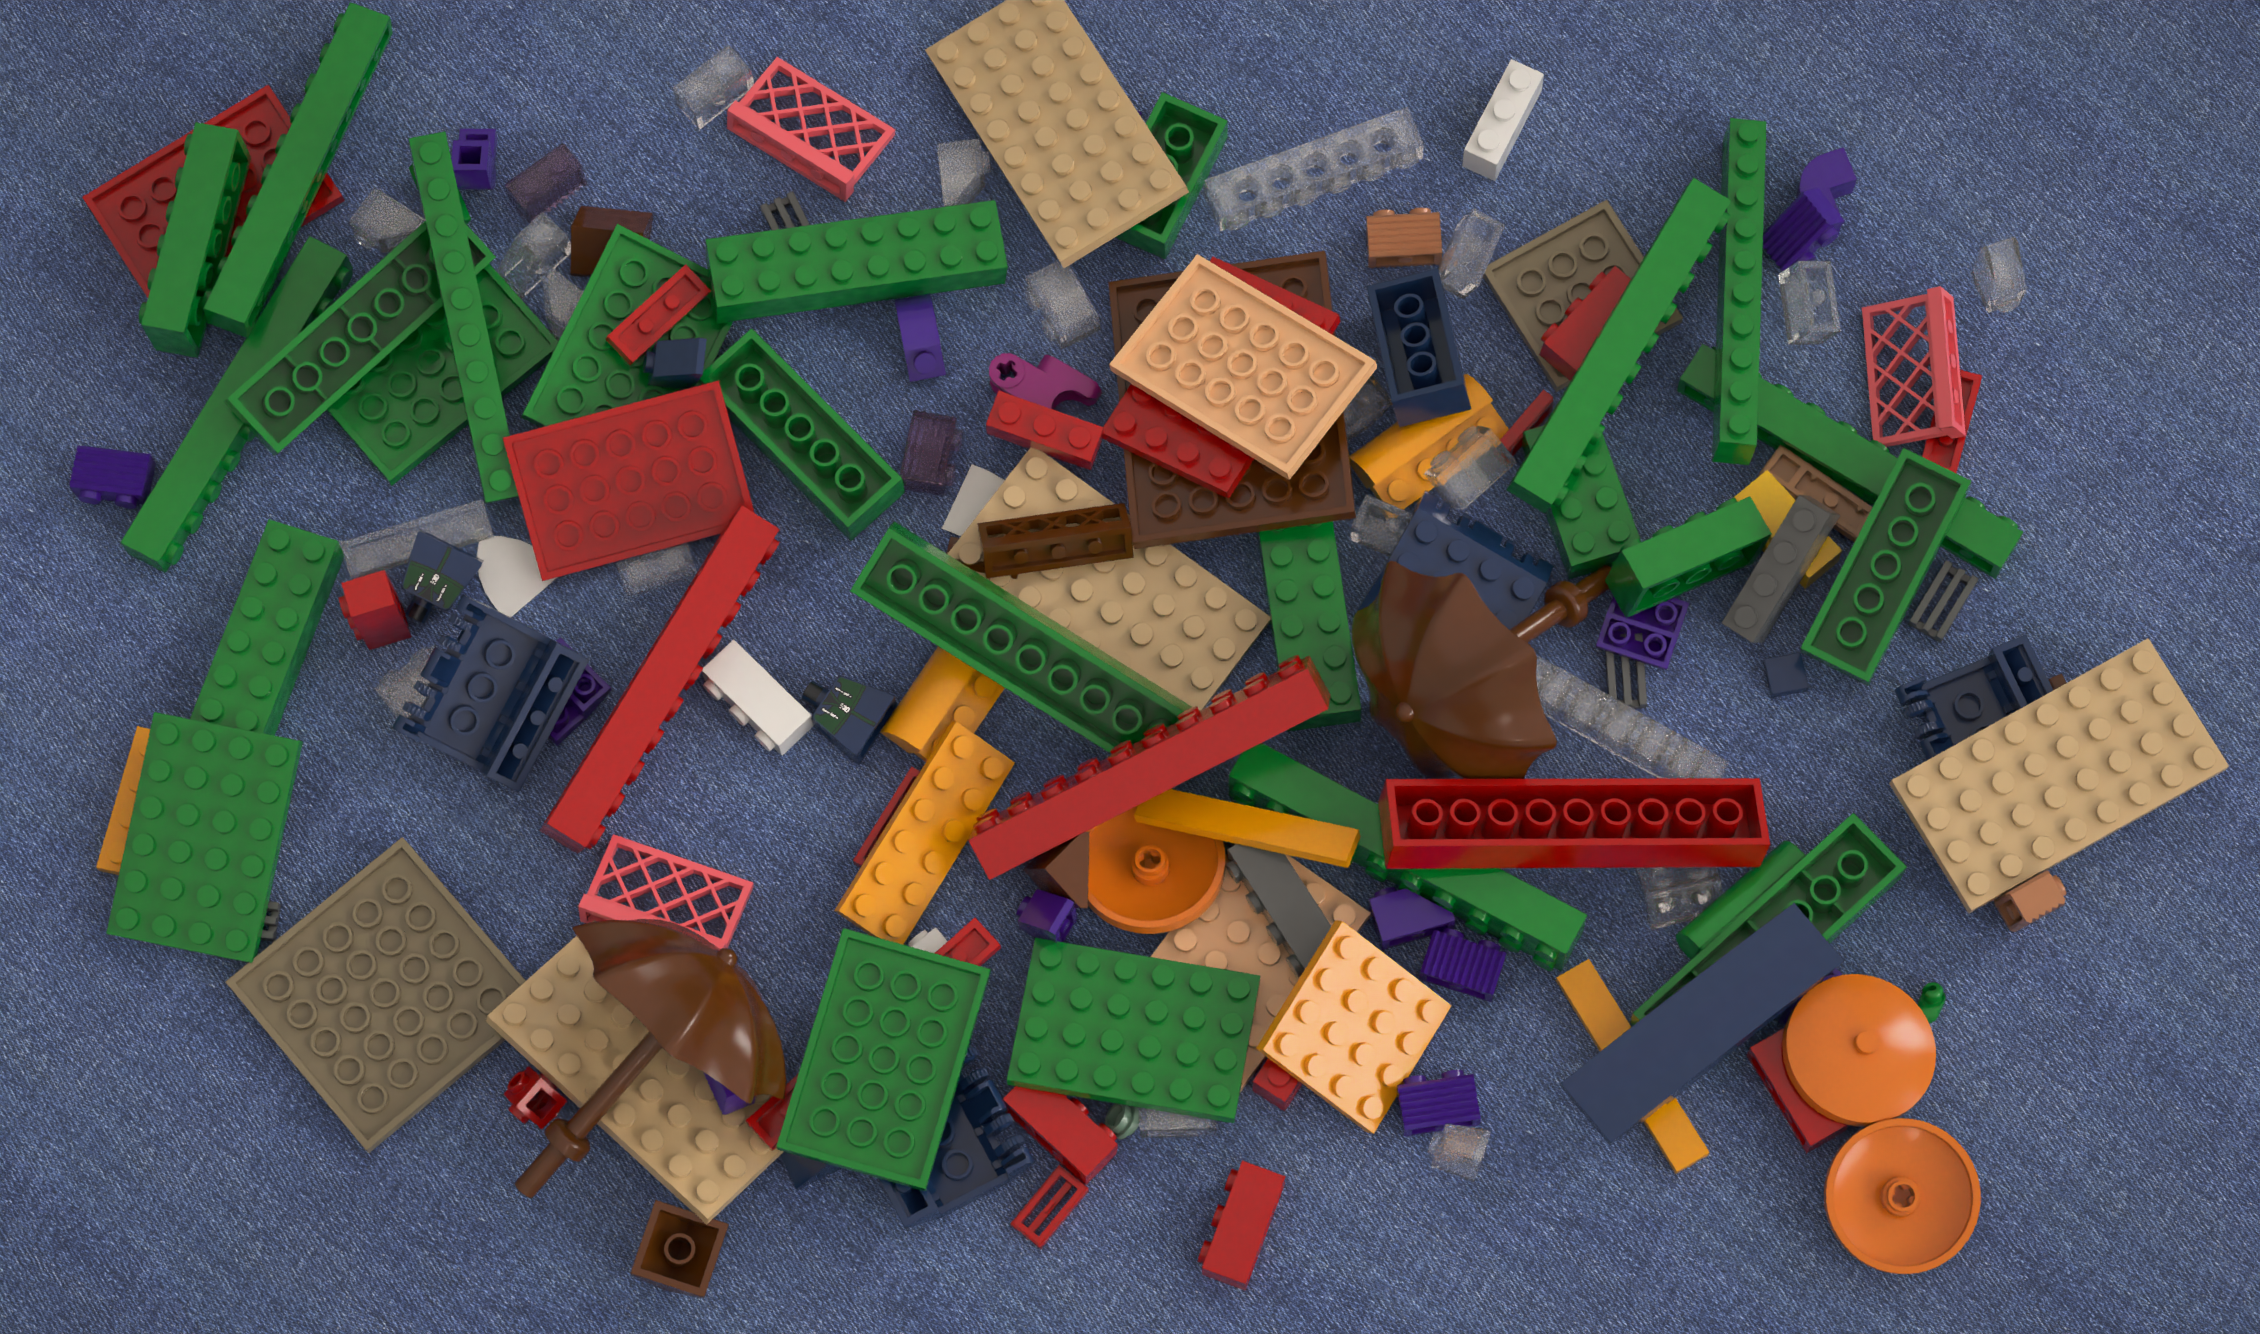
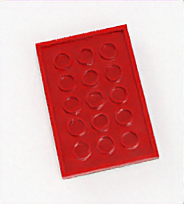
[82,85,345,298]
[1102,256,1341,499]
[503,380,755,581]

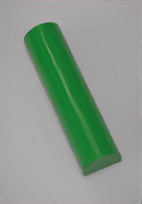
[1676,840,1805,960]

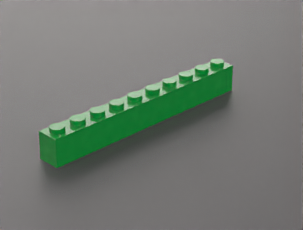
[201,2,393,338]
[1712,118,1766,465]
[408,131,519,504]
[1506,177,1731,513]
[120,236,353,573]
[1677,344,2023,579]

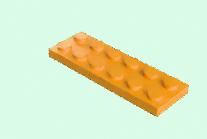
[834,721,1015,945]

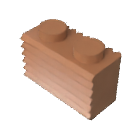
[1366,208,1442,269]
[1994,870,2066,932]

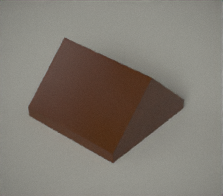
[570,206,653,277]
[1023,832,1090,908]
[630,1200,729,1298]

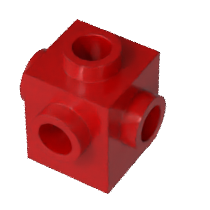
[503,1066,567,1130]

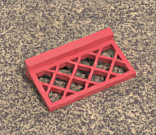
[727,57,896,202]
[1862,286,1966,447]
[578,834,754,949]

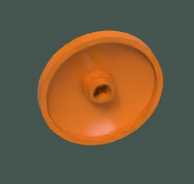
[1086,805,1226,934]
[1782,974,1936,1127]
[1824,1118,1981,1274]

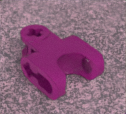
[989,353,1102,410]

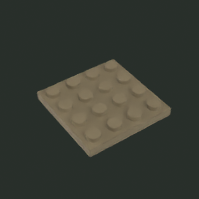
[1481,200,1683,392]

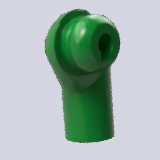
[1917,982,1946,1024]

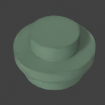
[1105,1103,1140,1140]

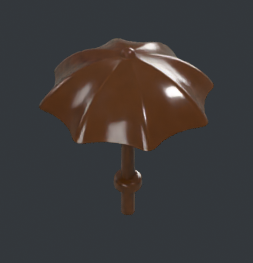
[1352,561,1611,779]
[515,919,786,1198]

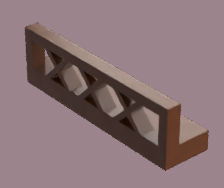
[977,503,1134,579]

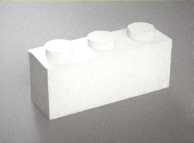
[1462,59,1544,181]
[702,639,813,756]

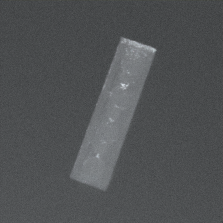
[340,499,494,579]

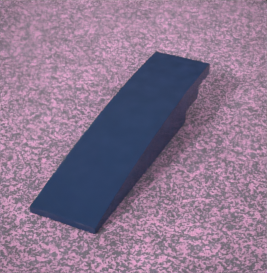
[1560,903,1844,1146]

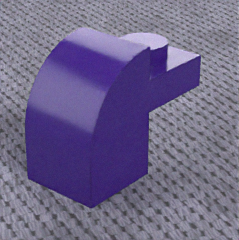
[451,129,497,190]
[1796,147,1857,232]
[894,293,946,382]

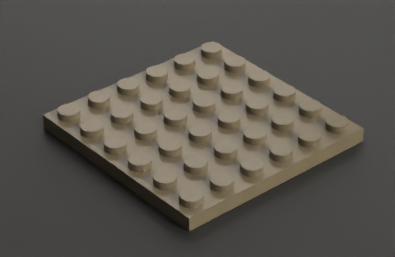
[225,837,525,1153]

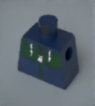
[401,529,484,624]
[802,676,897,765]

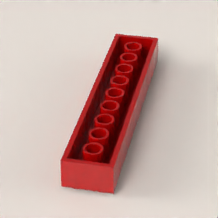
[539,505,780,854]
[968,655,1330,880]
[1378,778,1770,869]

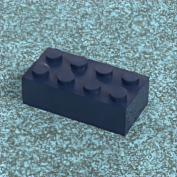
[1367,268,1471,427]

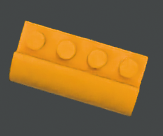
[1349,374,1509,517]
[880,646,1005,762]

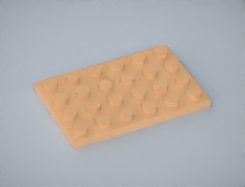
[1109,254,1377,480]
[1151,844,1371,1092]

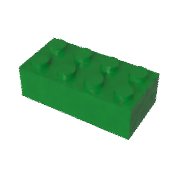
[1115,92,1228,259]
[1522,426,1641,580]
[1605,496,1772,618]

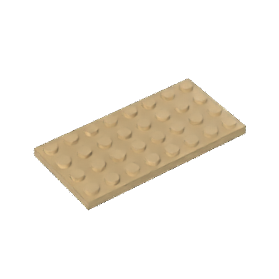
[925,0,1189,268]
[948,447,1270,711]
[1889,638,2229,913]
[486,920,784,1225]

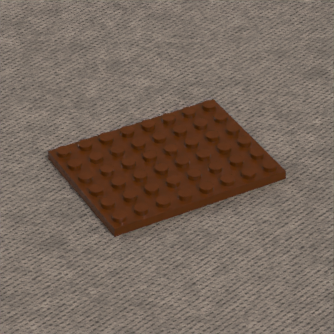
[1108,250,1356,549]

